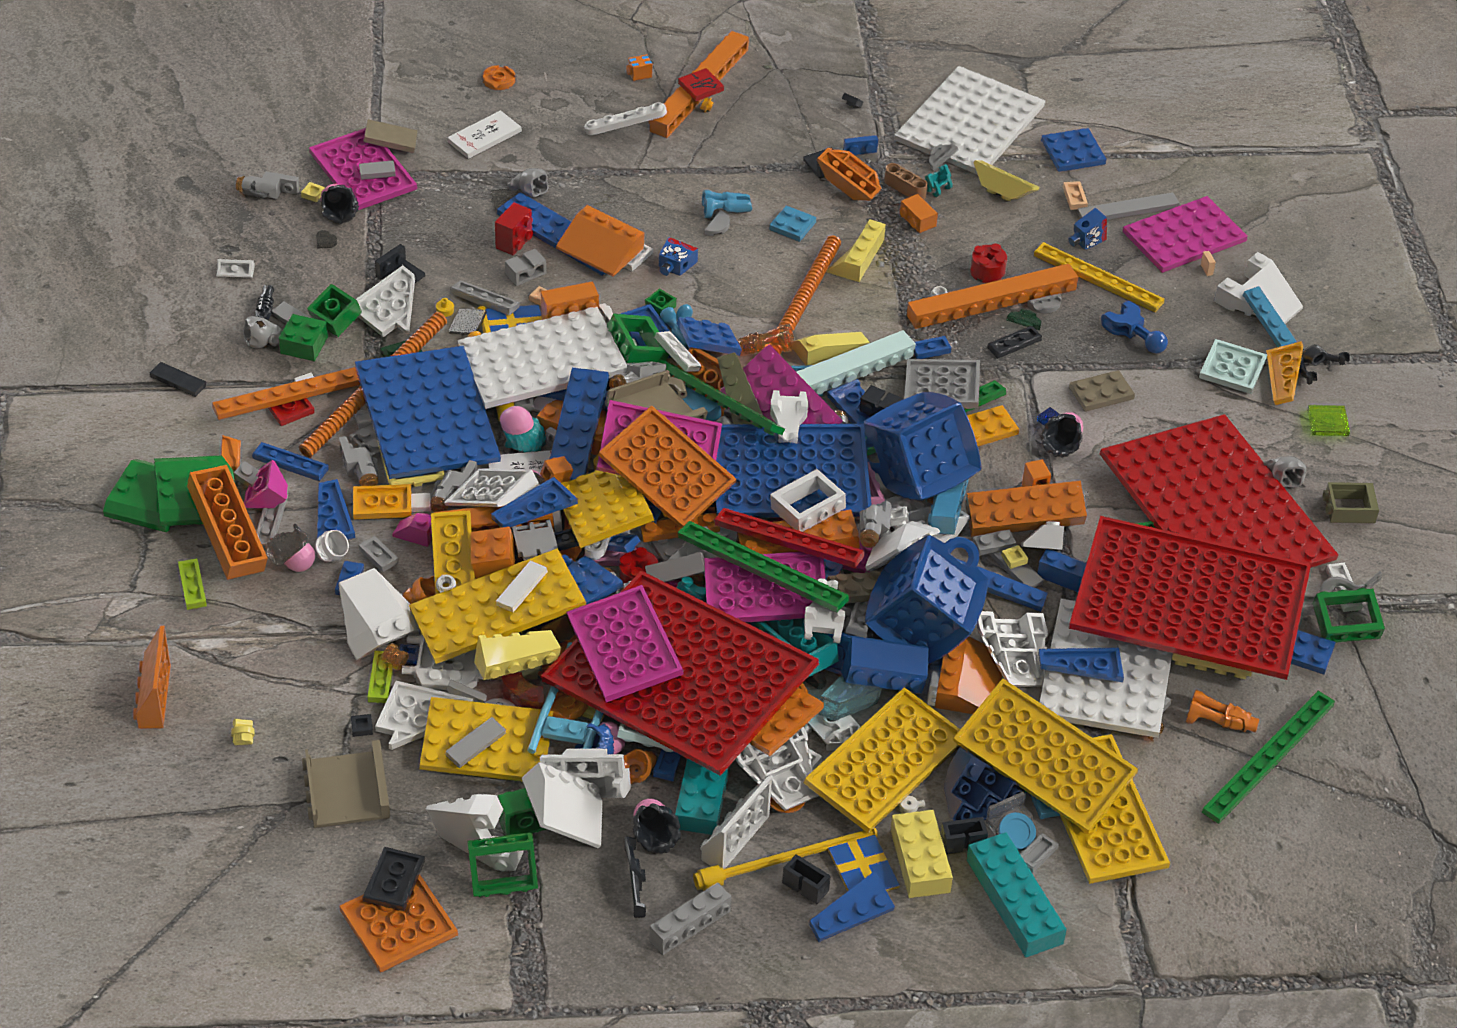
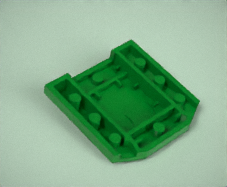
[154,455,235,526]
[103,459,170,532]

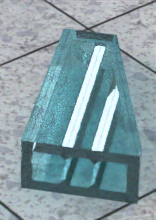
[818,675,882,721]

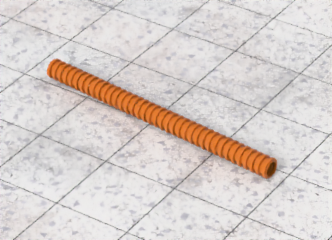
[768,235,841,355]
[299,312,447,458]

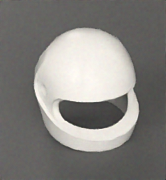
[314,530,349,563]

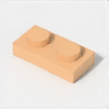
[1063,181,1088,210]

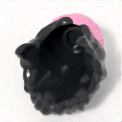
[321,184,359,224]
[1040,412,1083,458]
[633,799,681,854]

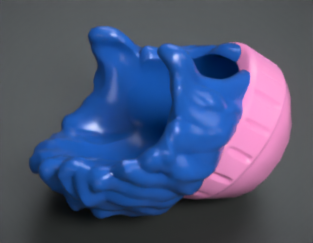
[575,722,625,755]

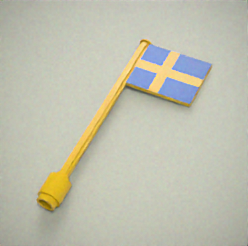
[476,305,542,421]
[693,827,900,892]

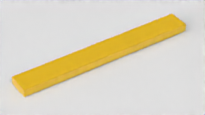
[1034,242,1165,313]

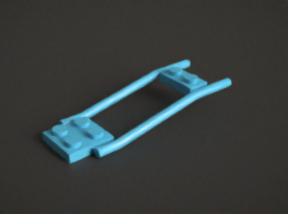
[527,642,604,754]

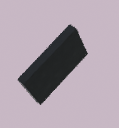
[363,847,425,911]

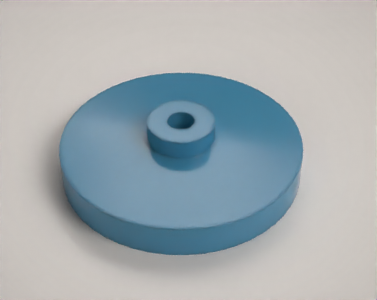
[998,812,1036,850]

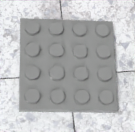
[904,359,980,409]

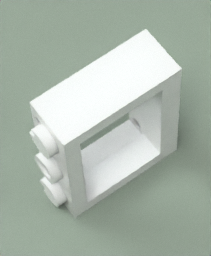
[770,469,846,532]

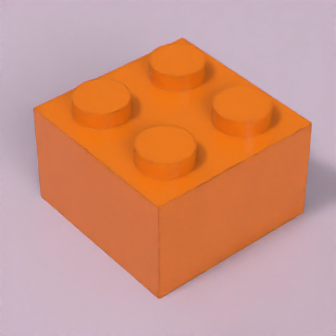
[471,527,515,578]

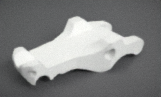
[770,390,808,443]
[804,579,845,643]

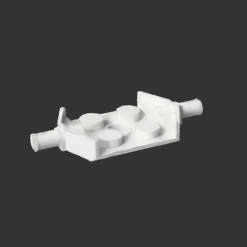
[808,697,861,751]

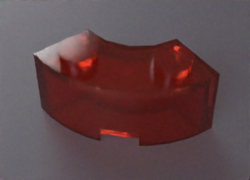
[501,672,544,709]

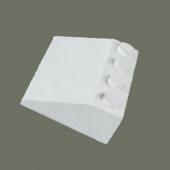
[444,469,539,507]
[522,762,602,848]
[700,776,772,869]

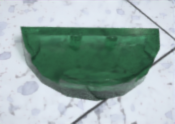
[1006,309,1042,331]

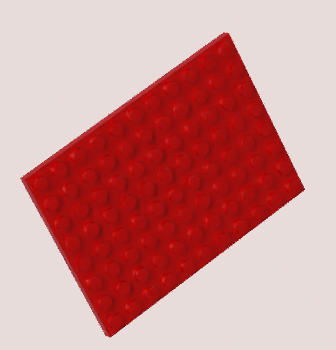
[1099,414,1339,568]
[1069,516,1311,680]
[541,570,819,776]

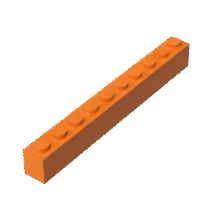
[649,31,749,138]
[907,264,1078,329]

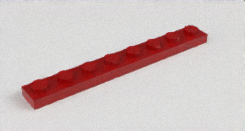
[714,508,864,568]

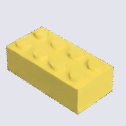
[890,810,953,898]

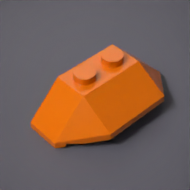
[817,148,881,201]

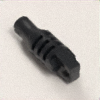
[255,285,274,321]

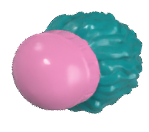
[500,406,546,453]

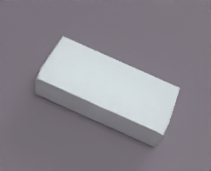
[216,259,255,278]

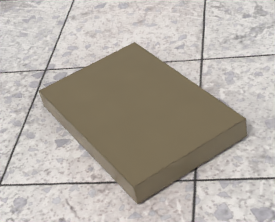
[364,119,418,153]

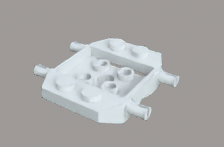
[402,635,489,691]

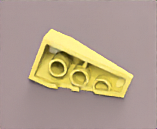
[790,332,870,365]

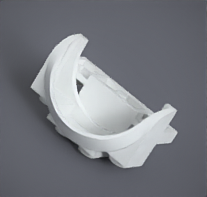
[540,749,631,798]

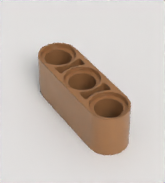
[884,163,927,200]

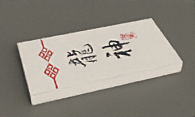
[447,110,522,159]
[488,450,552,473]

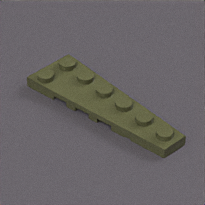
[717,352,764,424]

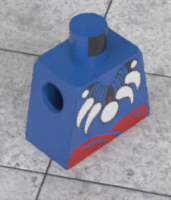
[1068,208,1107,249]
[659,237,698,276]

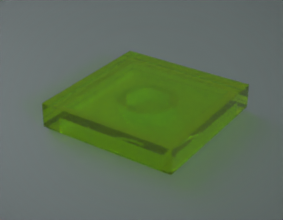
[1307,405,1350,436]

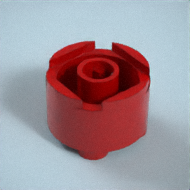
[970,243,1007,283]
[619,547,658,588]

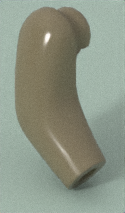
[667,374,687,399]

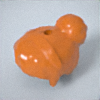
[403,576,436,604]
[624,749,656,784]

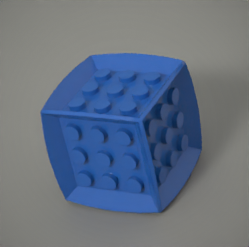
[864,392,982,500]
[865,535,988,664]

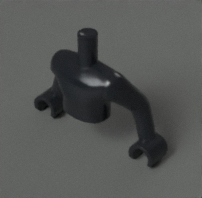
[1299,344,1350,385]

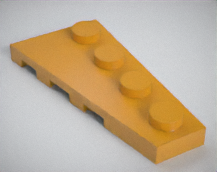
[1266,341,1303,405]

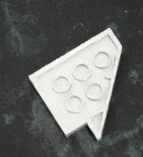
[356,265,415,337]
[375,681,473,750]

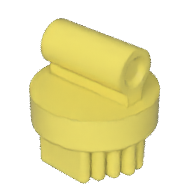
[231,719,255,745]

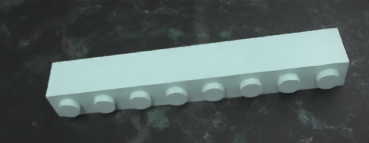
[797,330,916,394]

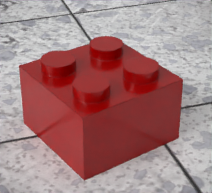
[495,202,533,256]

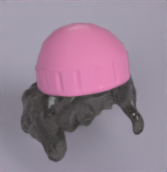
[266,524,315,572]

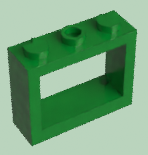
[607,314,669,363]
[1312,588,1385,643]
[467,833,538,897]

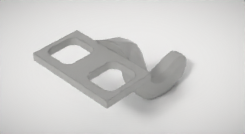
[1319,571,1382,592]

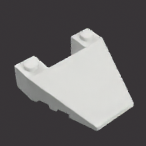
[1214,252,1303,324]
[426,794,524,871]

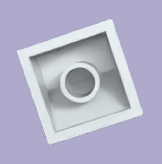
[1021,521,1064,550]

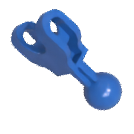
[1101,301,1168,354]

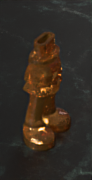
[737,324,794,355]

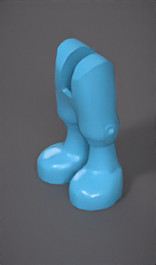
[702,190,752,218]
[660,304,693,350]

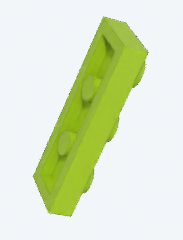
[178,558,207,610]
[367,651,395,703]

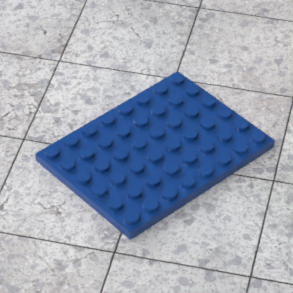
[355,346,501,479]
[716,424,872,518]

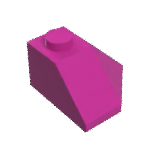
[244,460,288,508]
[392,513,432,547]

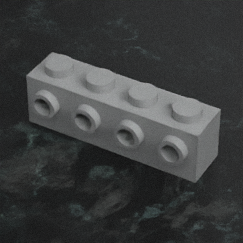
[649,883,731,955]

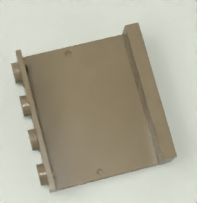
[605,370,708,420]
[302,740,390,828]

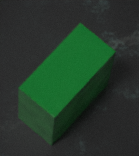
[645,288,677,317]

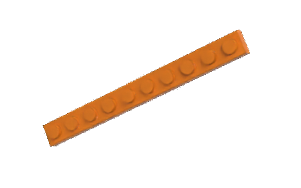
[212,367,360,420]

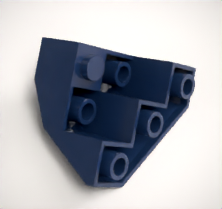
[944,748,1027,821]

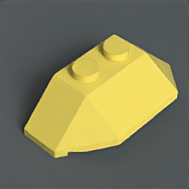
[974,160,1040,201]

